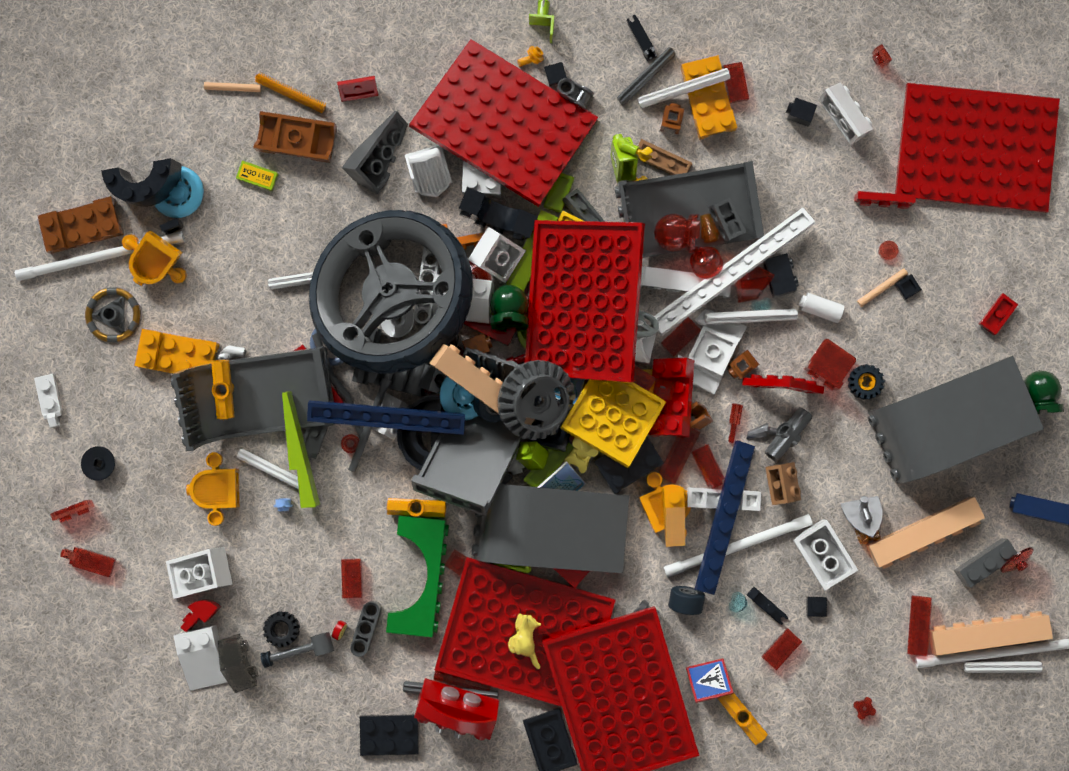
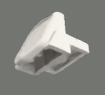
[405,145,452,197]

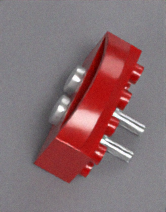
[414,678,499,740]

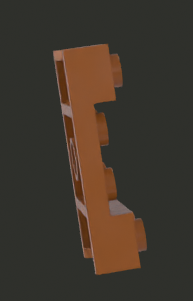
[253,111,337,163]
[37,196,124,254]

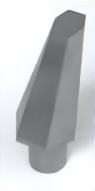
[746,423,777,439]

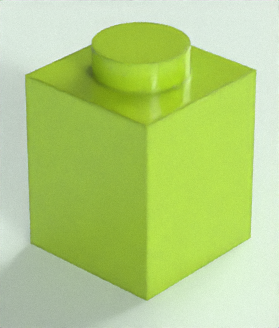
[516,441,549,470]

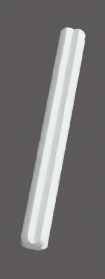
[638,68,730,108]
[704,309,798,324]

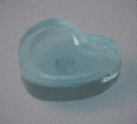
[751,297,772,311]
[729,592,747,613]

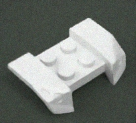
[678,309,747,395]

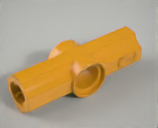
[211,359,235,420]
[387,498,446,518]
[717,693,768,745]

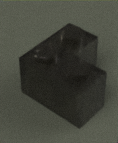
[218,633,259,693]

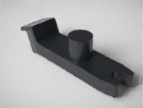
[626,15,657,62]
[747,587,788,625]

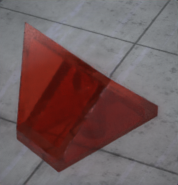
[735,266,775,303]

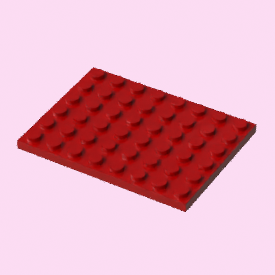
[409,39,598,207]
[895,83,1060,213]
[525,220,645,382]
[434,557,616,707]
[542,606,700,771]

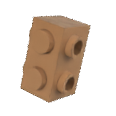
[765,462,801,505]

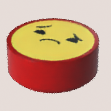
[331,620,347,641]

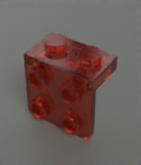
[804,339,856,391]

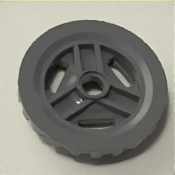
[498,360,575,440]

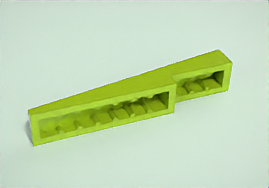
[492,210,558,316]
[282,391,320,508]

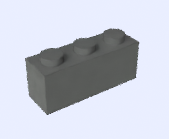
[954,538,1019,588]

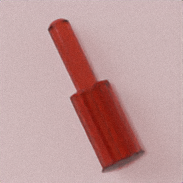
[728,403,743,443]

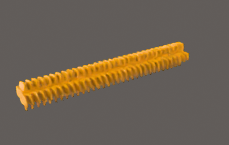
[255,72,326,113]

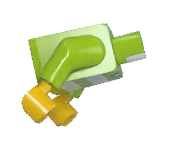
[610,134,653,183]

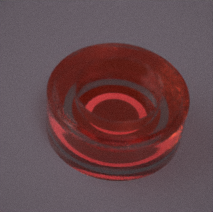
[878,241,899,260]

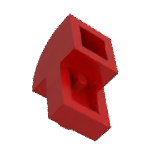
[180,599,221,632]

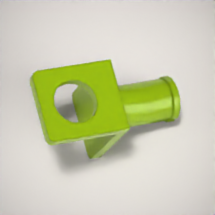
[529,0,554,44]

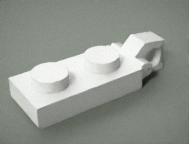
[34,373,63,428]

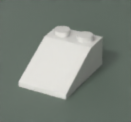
[166,547,232,599]
[174,625,228,691]

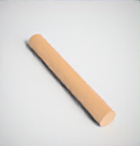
[204,82,261,92]
[857,268,908,307]

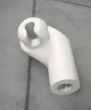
[217,346,246,360]

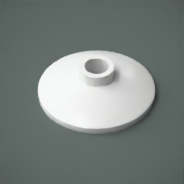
[381,309,414,338]

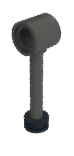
[261,632,334,668]

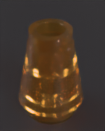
[700,214,720,243]

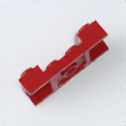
[648,358,695,437]

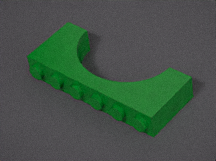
[386,515,449,637]

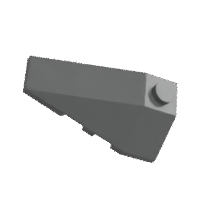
[342,111,408,194]

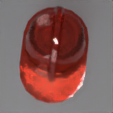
[690,246,723,279]

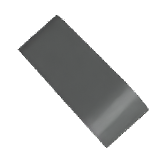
[350,600,382,657]

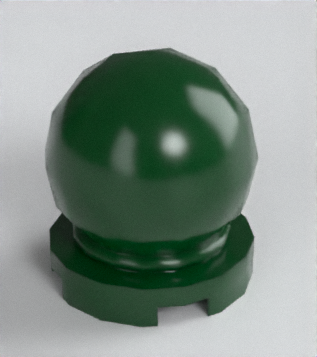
[490,285,529,332]
[1024,370,1064,414]

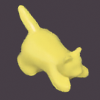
[564,437,599,473]
[508,614,541,669]

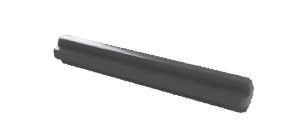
[617,47,676,105]

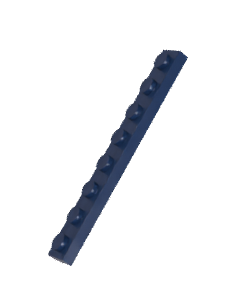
[307,400,465,435]
[694,440,755,595]

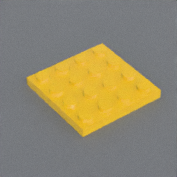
[560,379,666,468]

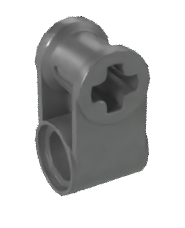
[557,78,594,110]

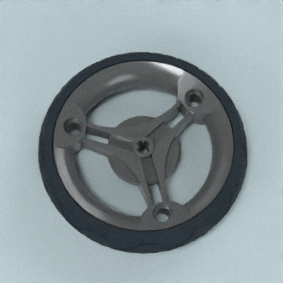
[309,210,473,374]

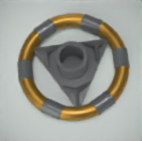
[85,287,140,342]

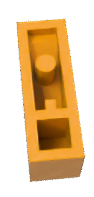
[662,487,685,547]

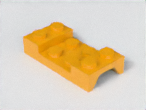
[681,55,737,140]
[134,329,220,374]

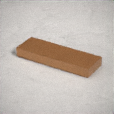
[637,139,692,175]

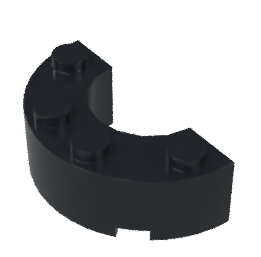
[101,158,182,207]
[458,187,538,241]
[397,395,446,470]

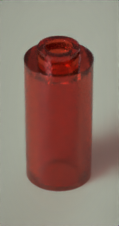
[691,444,725,489]

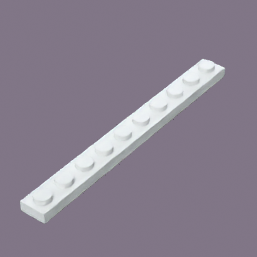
[650,208,815,336]

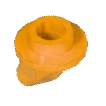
[517,46,544,67]

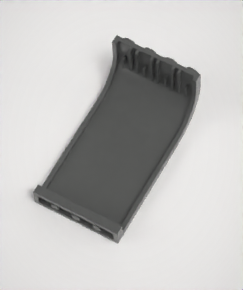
[614,161,764,258]
[171,347,334,452]
[411,347,537,516]
[868,356,1044,483]
[472,484,629,573]

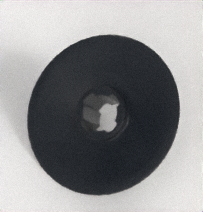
[81,446,115,481]

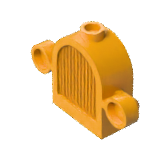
[122,230,187,286]
[186,452,240,526]
[638,472,691,537]

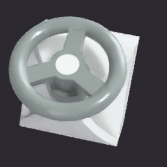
[635,310,659,365]

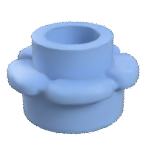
[274,498,293,511]

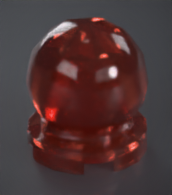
[654,213,700,253]

